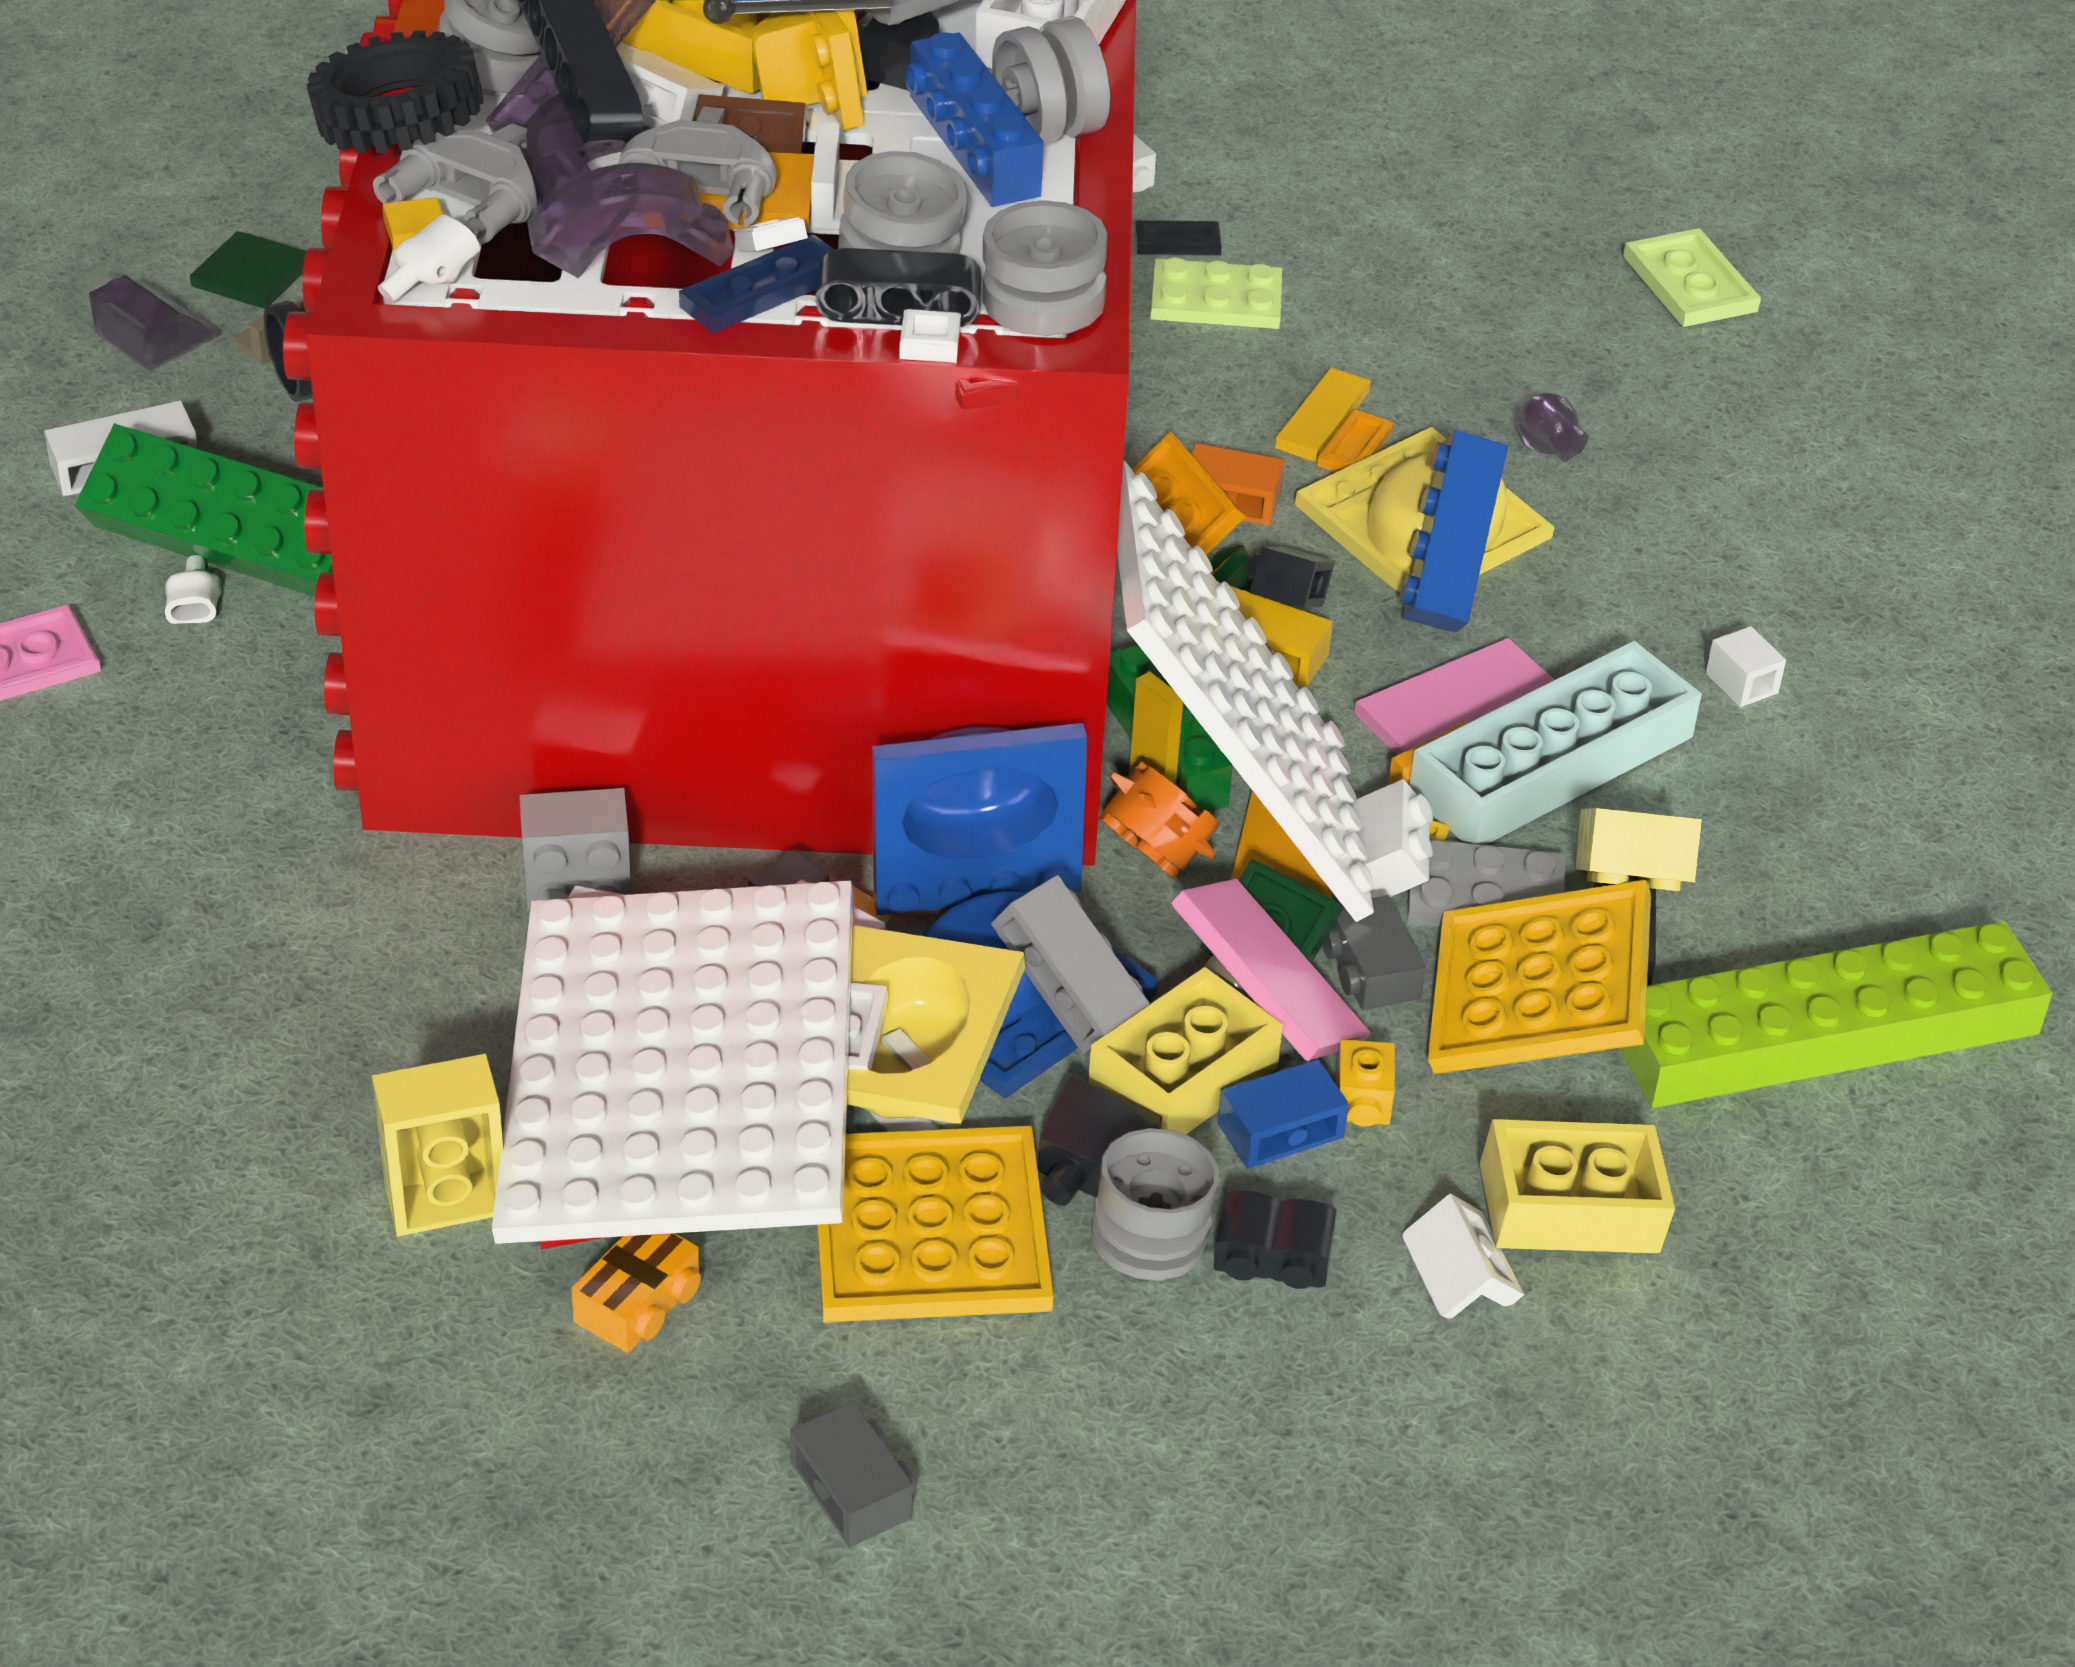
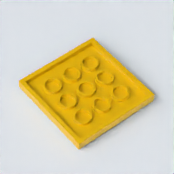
[1428,880,1651,1074]
[817,1126,1054,1322]

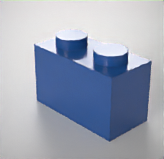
[1218,1059,1349,1169]

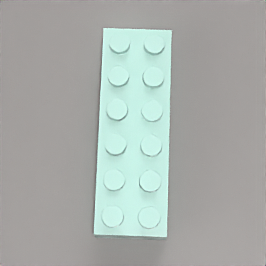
[1409,641,1702,845]

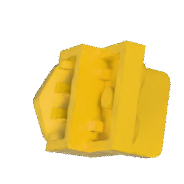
[752,9,868,131]

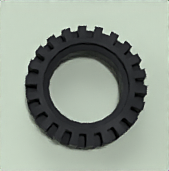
[307,30,484,153]

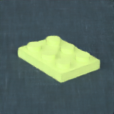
[1623,228,1761,327]
[1151,258,1282,329]

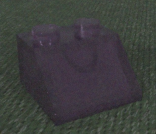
[89,275,221,371]

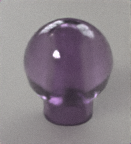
[1517,393,1589,462]

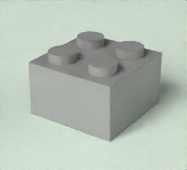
[519,788,631,910]

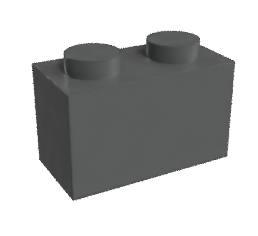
[1322,895,1426,1011]
[790,1401,917,1548]

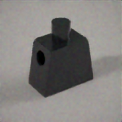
[1037,1077,1162,1206]

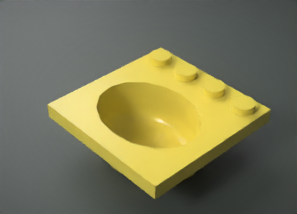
[1295,427,1555,593]
[847,925,1025,1124]

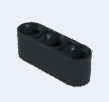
[815,248,982,327]

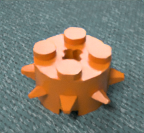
[1098,761,1221,879]

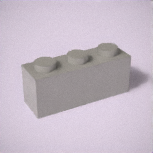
[991,875,1150,1055]

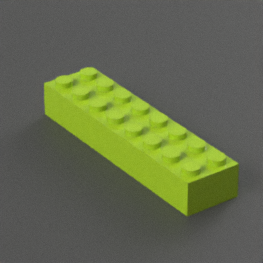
[1619,920,2053,1108]

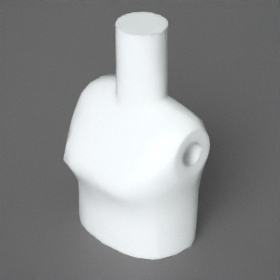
[378,214,481,303]
[165,555,222,624]

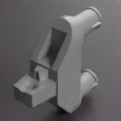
[613,106,777,225]
[373,123,537,243]

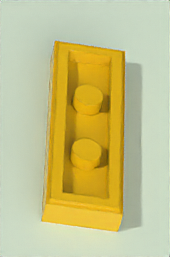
[1275,367,1371,462]
[1129,671,1183,785]

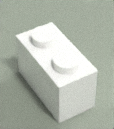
[1351,779,1433,898]

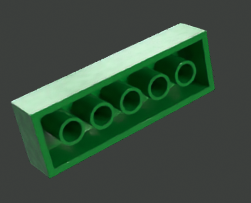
[74,423,333,597]

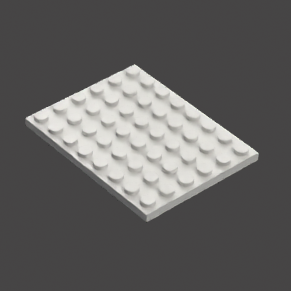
[1117,460,1375,922]
[492,881,854,1244]

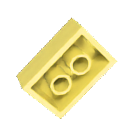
[1575,808,1702,891]
[1088,967,1283,1135]
[372,1054,503,1236]
[1479,1119,1675,1253]

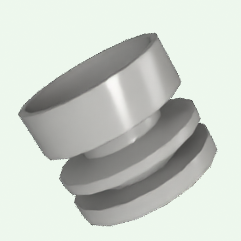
[1091,1128,1219,1281]

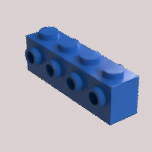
[905,32,1044,207]
[1399,430,1509,632]

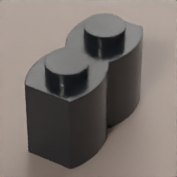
[1214,1191,1337,1289]

